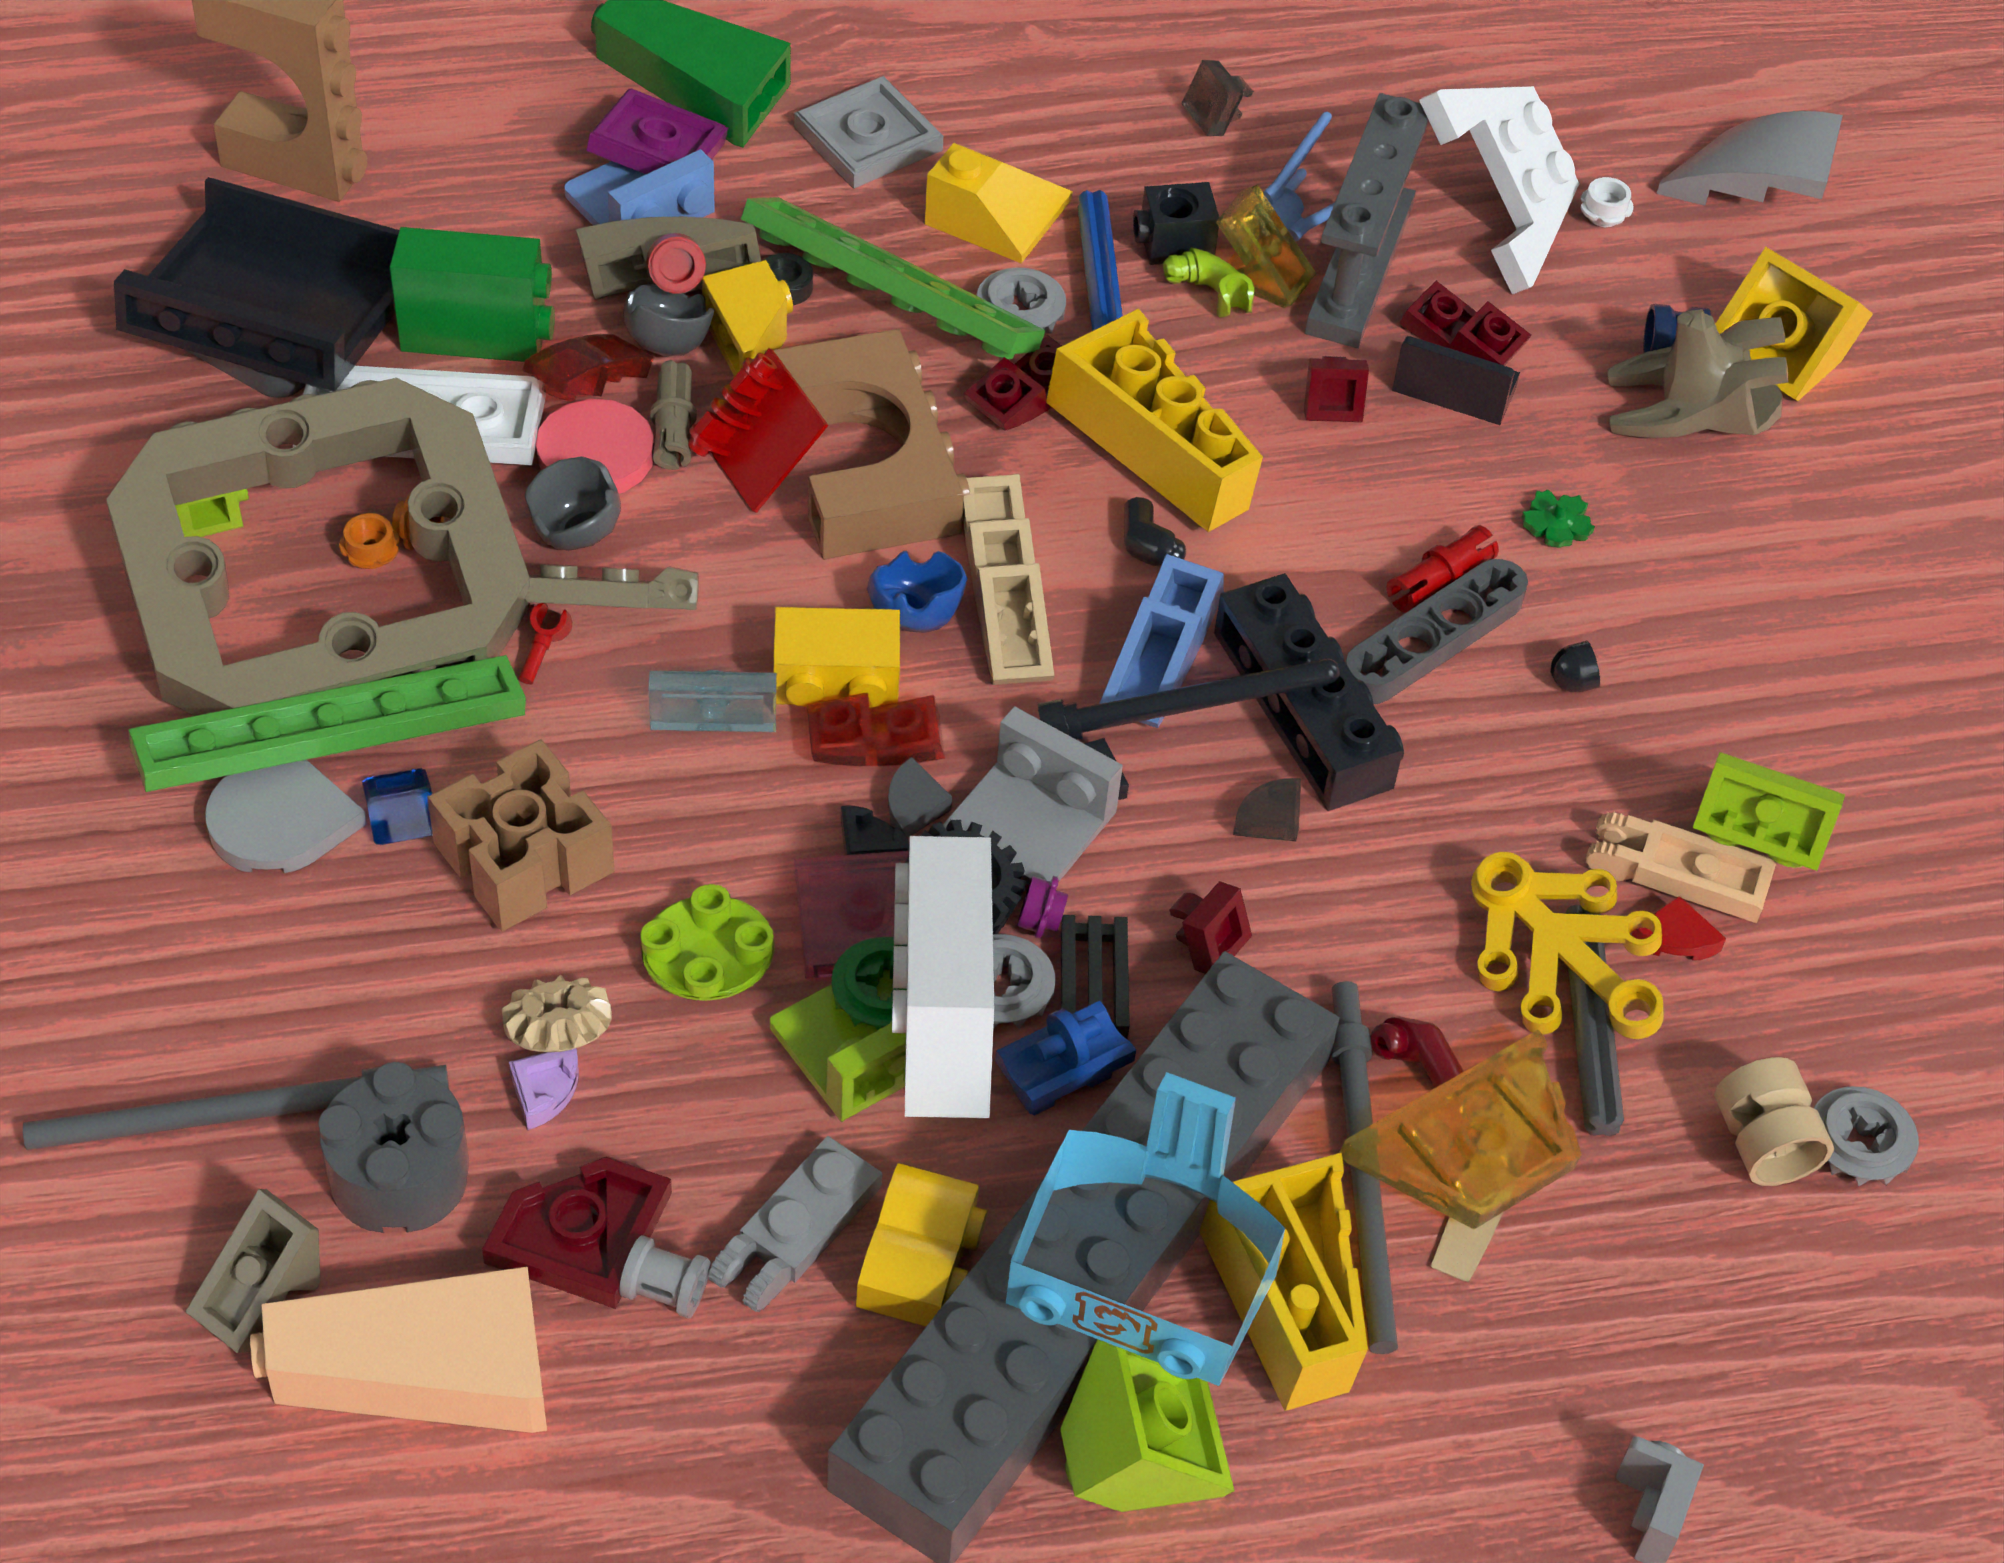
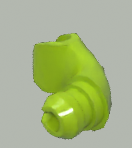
[1163,248,1254,318]

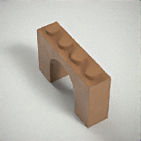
[192,0,367,202]
[765,329,970,560]

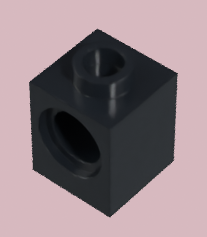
[1133,182,1220,265]

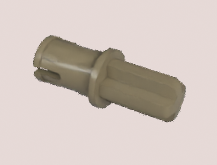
[650,360,697,470]

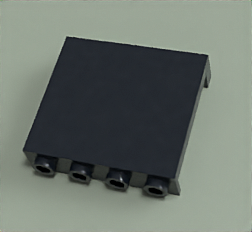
[114,177,400,392]

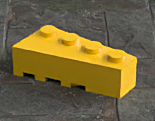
[1046,308,1263,532]

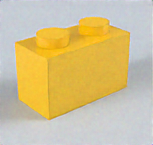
[774,607,900,708]

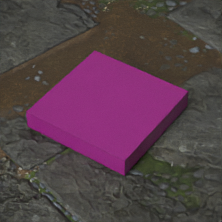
[586,88,728,174]

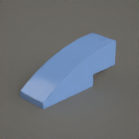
[1099,554,1224,728]

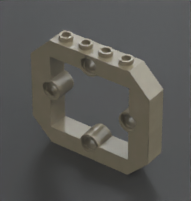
[106,377,530,716]

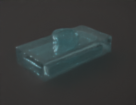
[648,670,777,732]

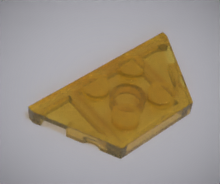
[1339,1030,1582,1229]

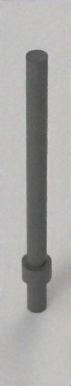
[1331,981,1398,1354]
[23,1065,449,1150]

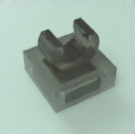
[1181,60,1254,136]

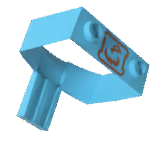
[1006,1072,1285,1386]

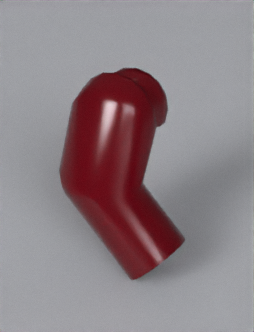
[1370,1016,1467,1094]

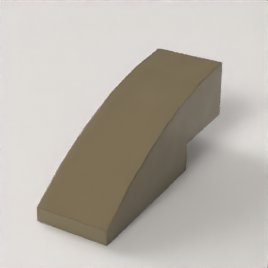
[576,216,761,300]

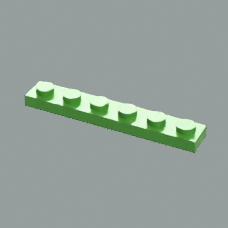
[741,197,1046,359]
[129,655,526,792]

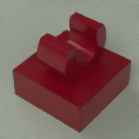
[1304,356,1369,422]
[1169,881,1252,974]

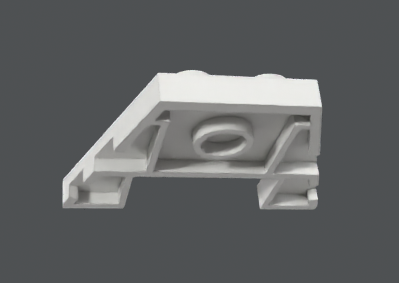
[1419,86,1579,294]

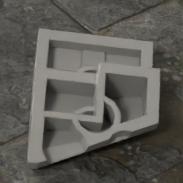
[1657,111,1843,206]

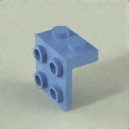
[565,149,715,225]

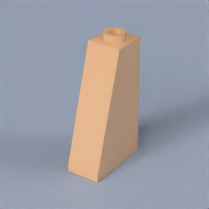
[250,1267,547,1433]

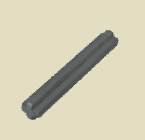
[1566,904,1624,1136]

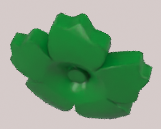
[1522,490,1595,548]

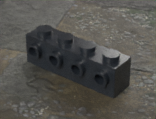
[1214,573,1404,811]

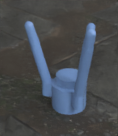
[1247,111,1335,245]

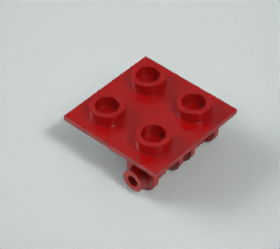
[688,348,829,513]

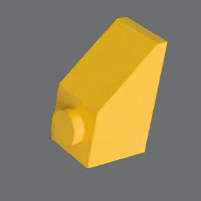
[702,260,793,377]

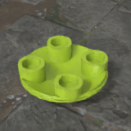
[640,884,775,1001]

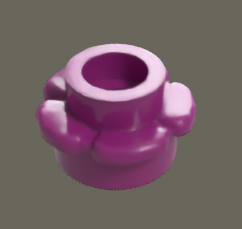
[1017,876,1068,938]

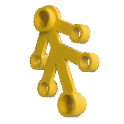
[1471,852,1664,1039]

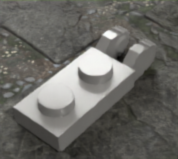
[708,1136,882,1312]

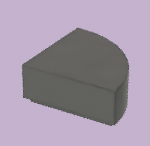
[888,757,952,838]

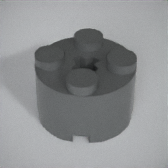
[318,1062,469,1233]

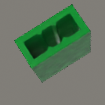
[390,227,555,363]

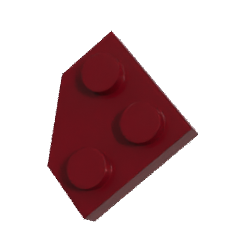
[482,1157,672,1309]

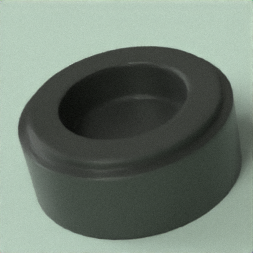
[764,253,813,306]

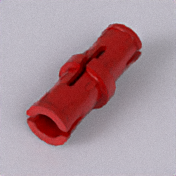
[1386,525,1499,613]

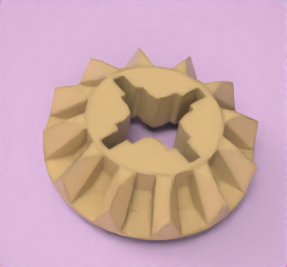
[502,975,612,1052]

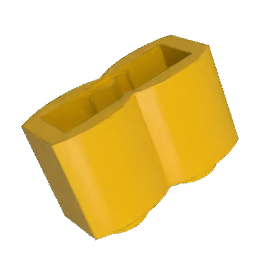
[856,1163,988,1326]

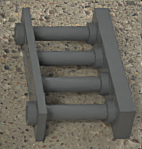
[1305,93,1429,349]

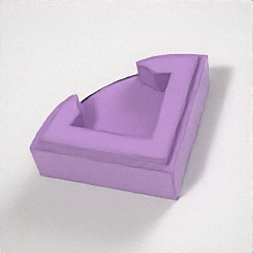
[509,1048,579,1130]

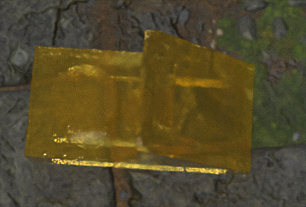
[1216,185,1317,308]

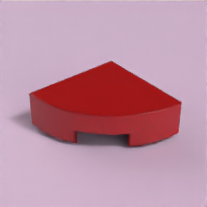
[1632,896,1726,960]

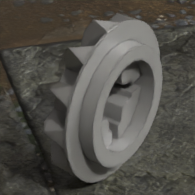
[976,268,1066,333]
[993,934,1055,1029]
[1814,1086,1919,1186]

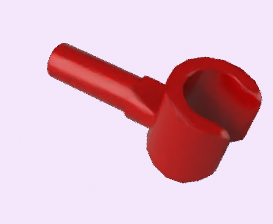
[518,603,573,685]

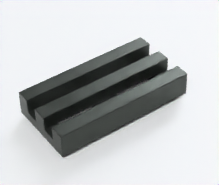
[1061,915,1130,1039]

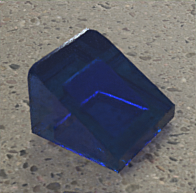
[362,768,433,845]

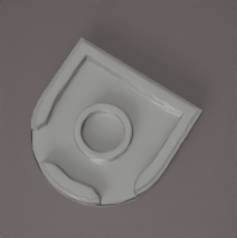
[205,760,367,873]

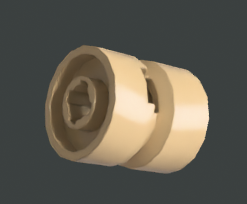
[1714,1057,1834,1186]

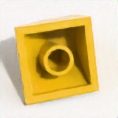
[925,143,1073,264]
[1715,246,1873,401]

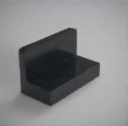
[1392,336,1520,425]

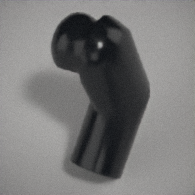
[1124,497,1186,566]

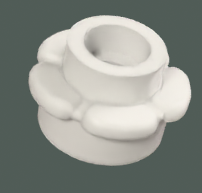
[1581,177,1634,227]

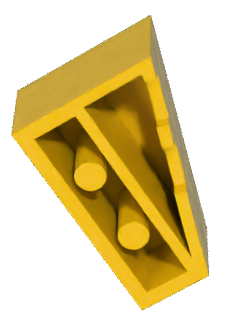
[1199,1153,1368,1411]

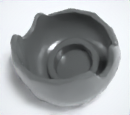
[623,283,715,357]
[525,456,621,551]

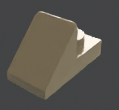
[185,1189,320,1353]

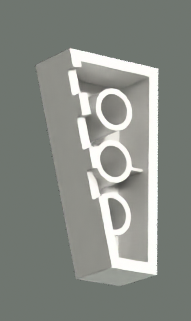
[892,836,994,1118]

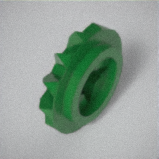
[831,937,908,1030]

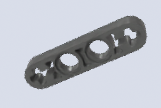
[1345,559,1528,704]

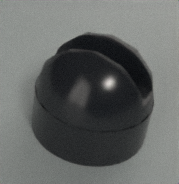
[1550,640,1600,692]

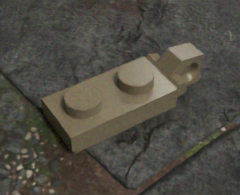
[525,564,699,610]

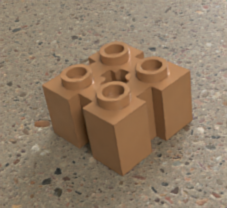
[427,739,615,932]

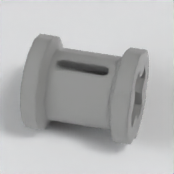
[619,1235,711,1319]

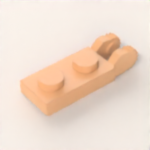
[1585,811,1777,923]

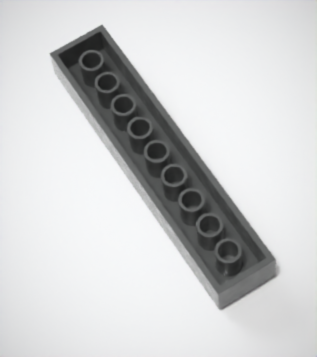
[827,951,1340,1563]

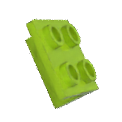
[1693,752,1845,871]
[770,969,906,1122]

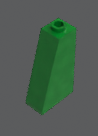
[591,0,791,148]

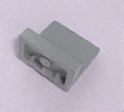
[943,706,1123,885]

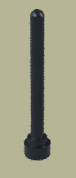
[1038,659,1340,740]

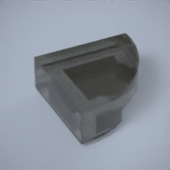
[1233,778,1301,842]

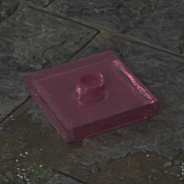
[794,851,909,979]

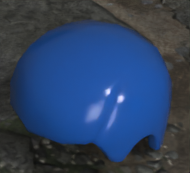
[867,551,968,633]

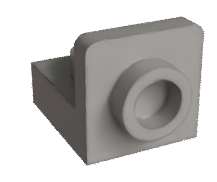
[1616,1436,1704,1563]

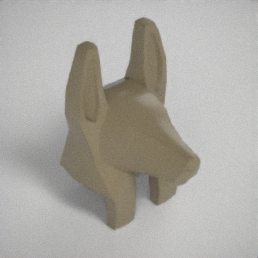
[1608,309,1788,438]

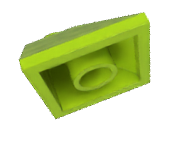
[1060,1339,1235,1512]

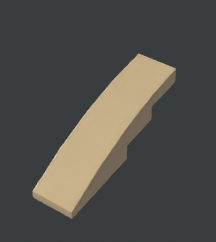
[962,474,1055,685]

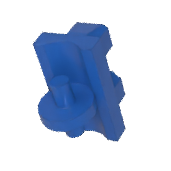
[995,1001,1136,1116]

